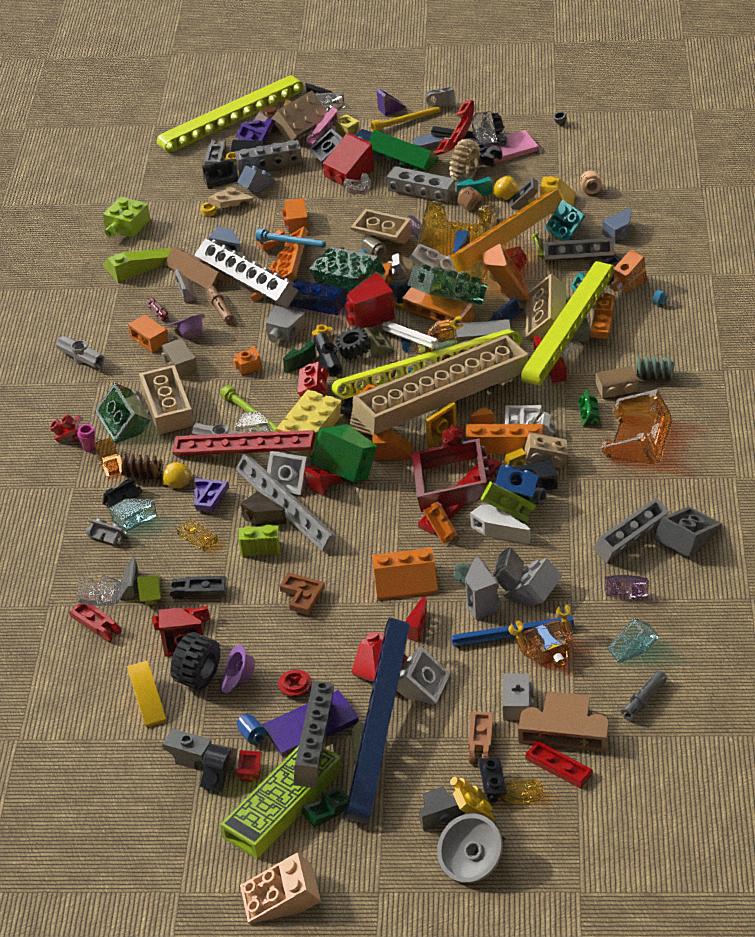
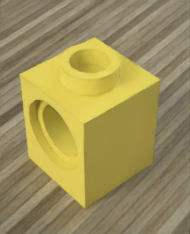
[335,114,360,138]

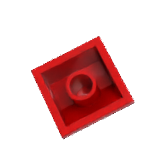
[159,608,203,656]

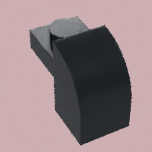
[200,744,238,792]

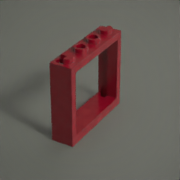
[412,438,491,513]

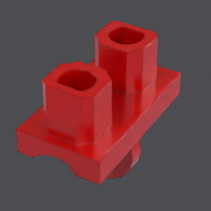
[50,414,83,442]

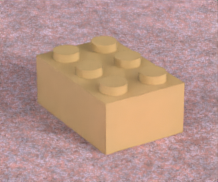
[271,90,328,141]

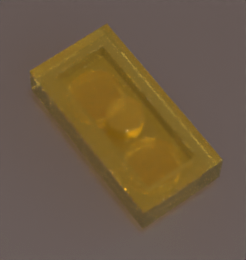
[176,518,218,551]

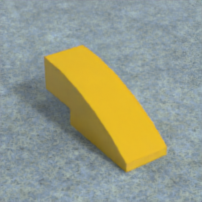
[127,661,167,728]

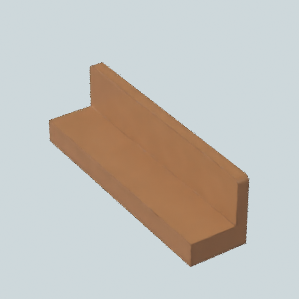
[165,246,228,289]

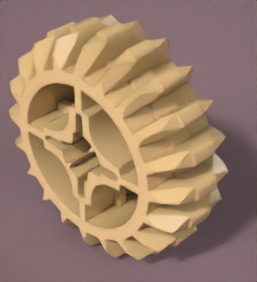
[449,139,481,183]

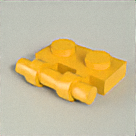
[450,777,495,822]

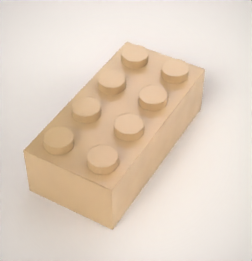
[139,365,194,435]

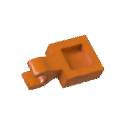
[255,229,285,251]

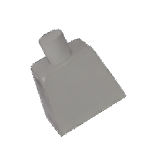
[266,305,306,343]

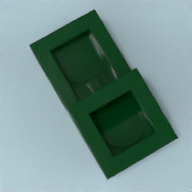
[283,341,317,373]
[301,788,349,827]

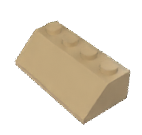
[526,274,566,339]

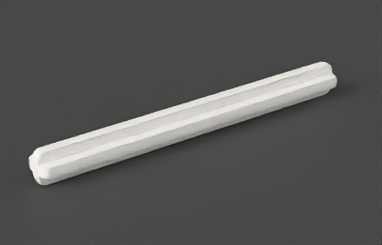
[382,321,439,349]

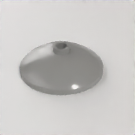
[437,814,503,883]

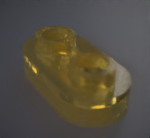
[499,779,543,803]

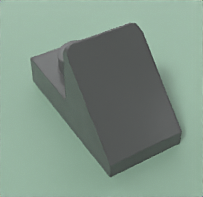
[510,178,538,209]

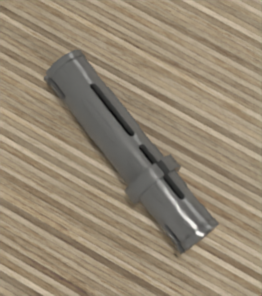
[621,670,667,720]

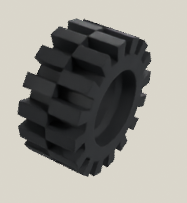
[336,327,371,359]

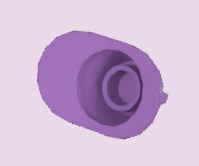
[166,314,205,339]
[221,645,255,694]

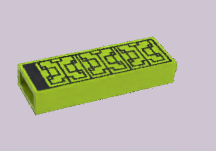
[220,746,342,859]

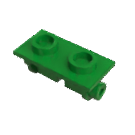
[578,389,600,427]

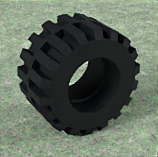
[170,632,221,690]

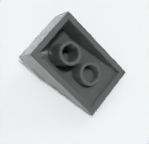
[654,506,723,557]

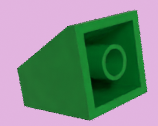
[311,424,377,482]

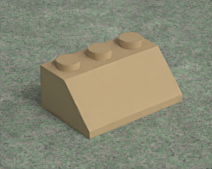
[351,209,412,245]

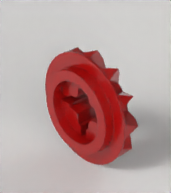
[278,669,312,698]

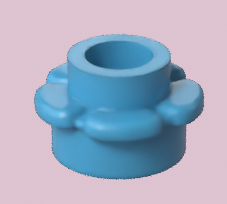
[652,289,668,306]

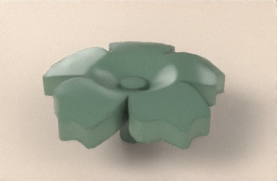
[453,563,471,586]

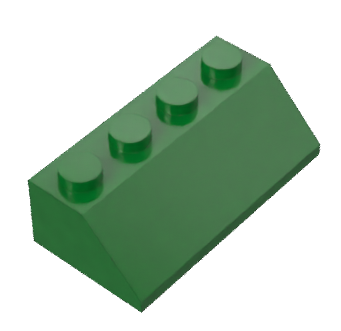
[369,130,439,172]

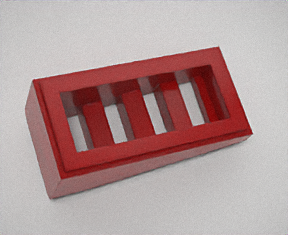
[404,596,427,642]

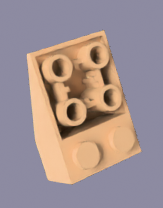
[240,852,321,924]

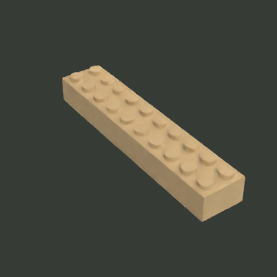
[353,335,528,435]

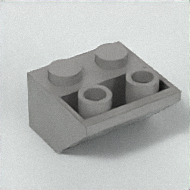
[465,557,500,620]
[503,558,563,607]

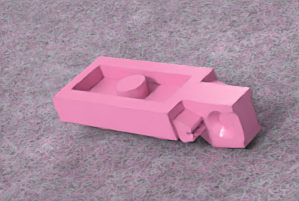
[306,107,339,146]

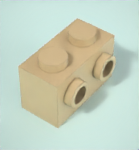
[524,432,568,469]

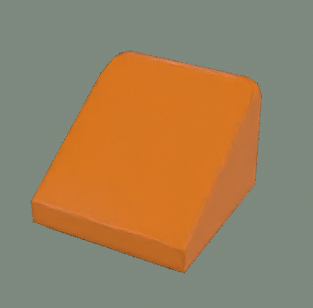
[471,407,494,424]

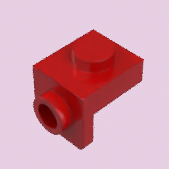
[235,750,263,782]

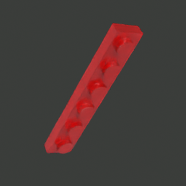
[418,456,502,535]

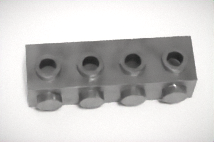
[235,140,302,176]

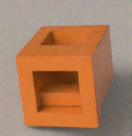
[232,345,262,375]

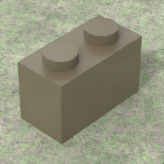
[161,338,197,378]

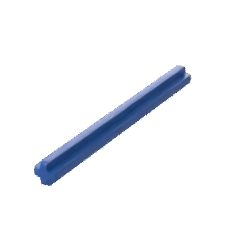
[451,616,574,647]

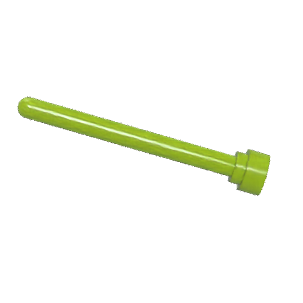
[220,385,277,432]

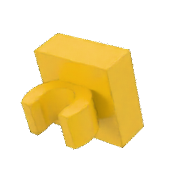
[503,448,527,466]

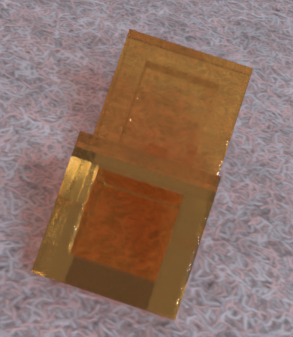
[93,437,122,477]

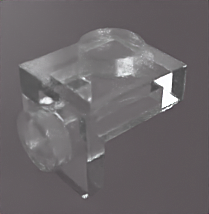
[343,173,371,195]

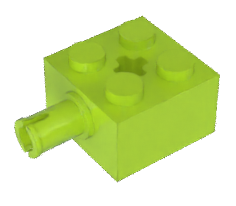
[103,197,151,238]

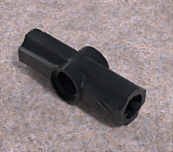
[313,332,343,377]

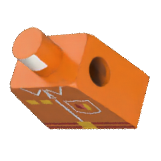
[610,250,647,293]

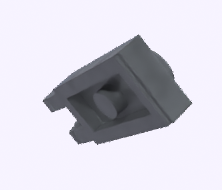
[204,139,226,165]

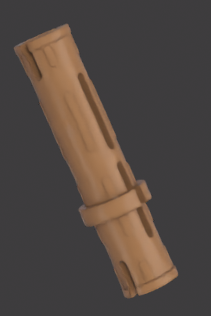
[206,285,235,324]

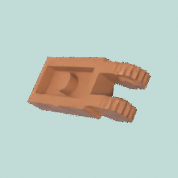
[468,712,493,764]

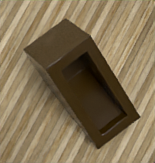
[241,491,286,526]

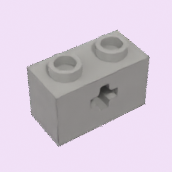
[503,673,534,720]

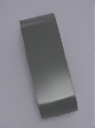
[493,547,524,592]

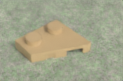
[208,187,254,208]

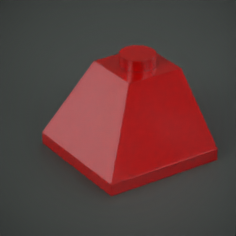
[351,632,408,681]

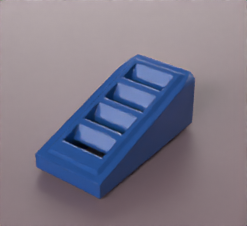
[453,230,470,254]

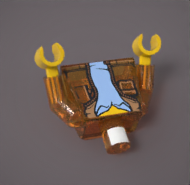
[415,316,464,361]
[508,605,573,668]

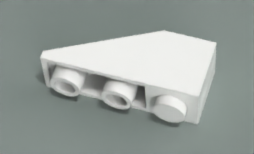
[470,502,530,544]

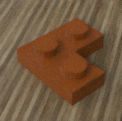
[279,572,325,615]

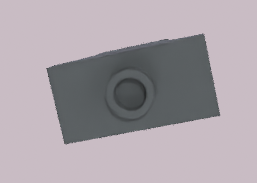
[162,728,212,769]
[419,786,465,831]

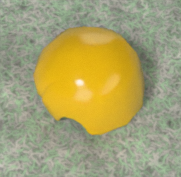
[493,176,519,200]
[162,462,191,490]

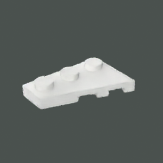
[409,244,463,288]

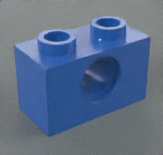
[495,465,538,501]

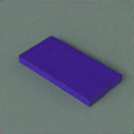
[262,690,359,757]

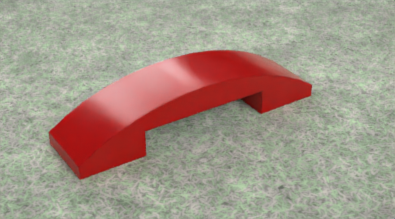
[434,100,474,155]

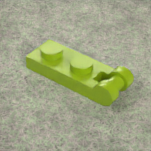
[480,482,537,522]

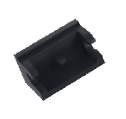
[202,158,238,189]

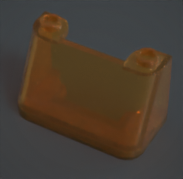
[601,389,672,464]

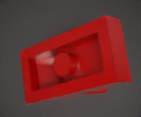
[305,468,342,496]

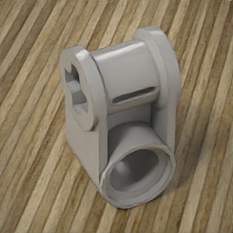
[425,87,456,107]

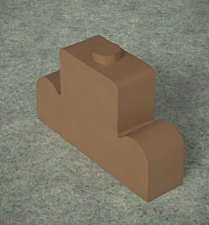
[518,692,608,752]

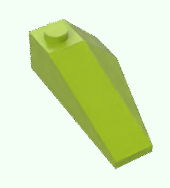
[103,248,171,283]

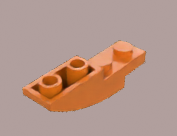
[590,293,616,339]

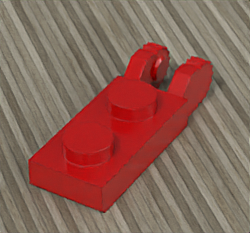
[69,600,122,642]

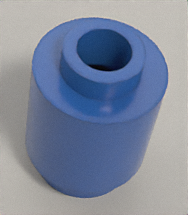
[237,714,266,745]

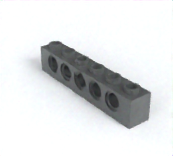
[293,681,334,788]

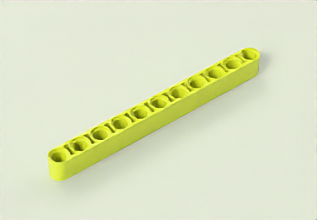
[157,75,304,153]
[521,261,614,386]
[332,329,522,399]

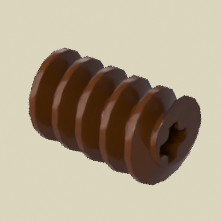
[121,454,163,480]

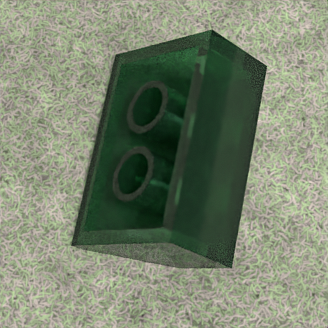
[95,383,151,443]

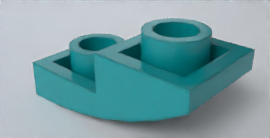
[456,177,492,198]

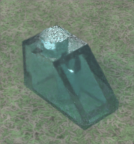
[109,499,157,533]
[607,618,659,663]

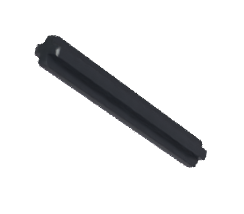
[431,126,508,146]

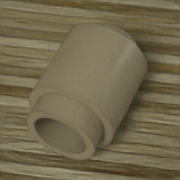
[362,236,386,258]

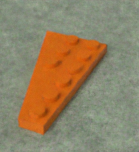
[251,227,308,302]

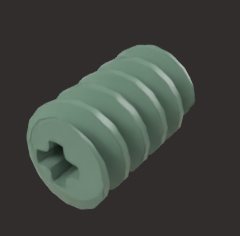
[637,355,674,380]

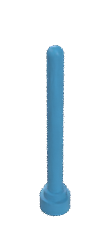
[255,228,326,248]

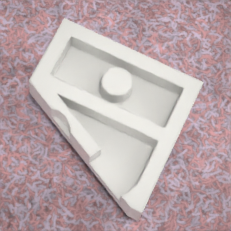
[505,405,542,424]

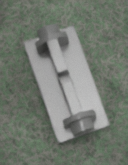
[86,518,128,546]

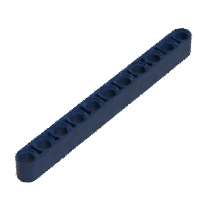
[345,617,410,825]

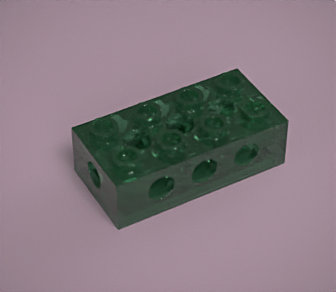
[309,247,386,291]
[408,264,488,305]

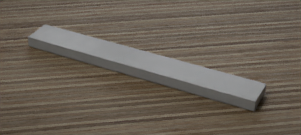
[236,454,336,552]

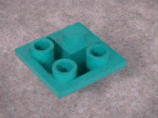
[544,200,586,241]

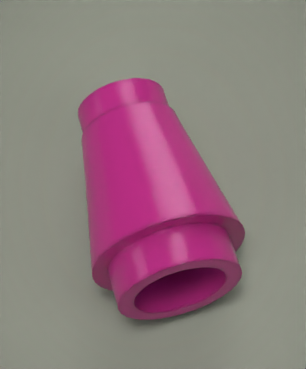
[77,424,96,452]

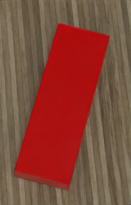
[525,740,593,789]

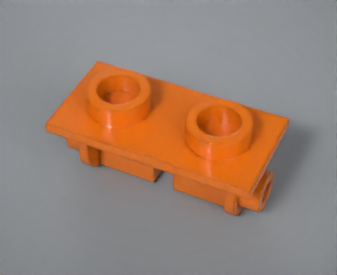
[423,501,459,544]

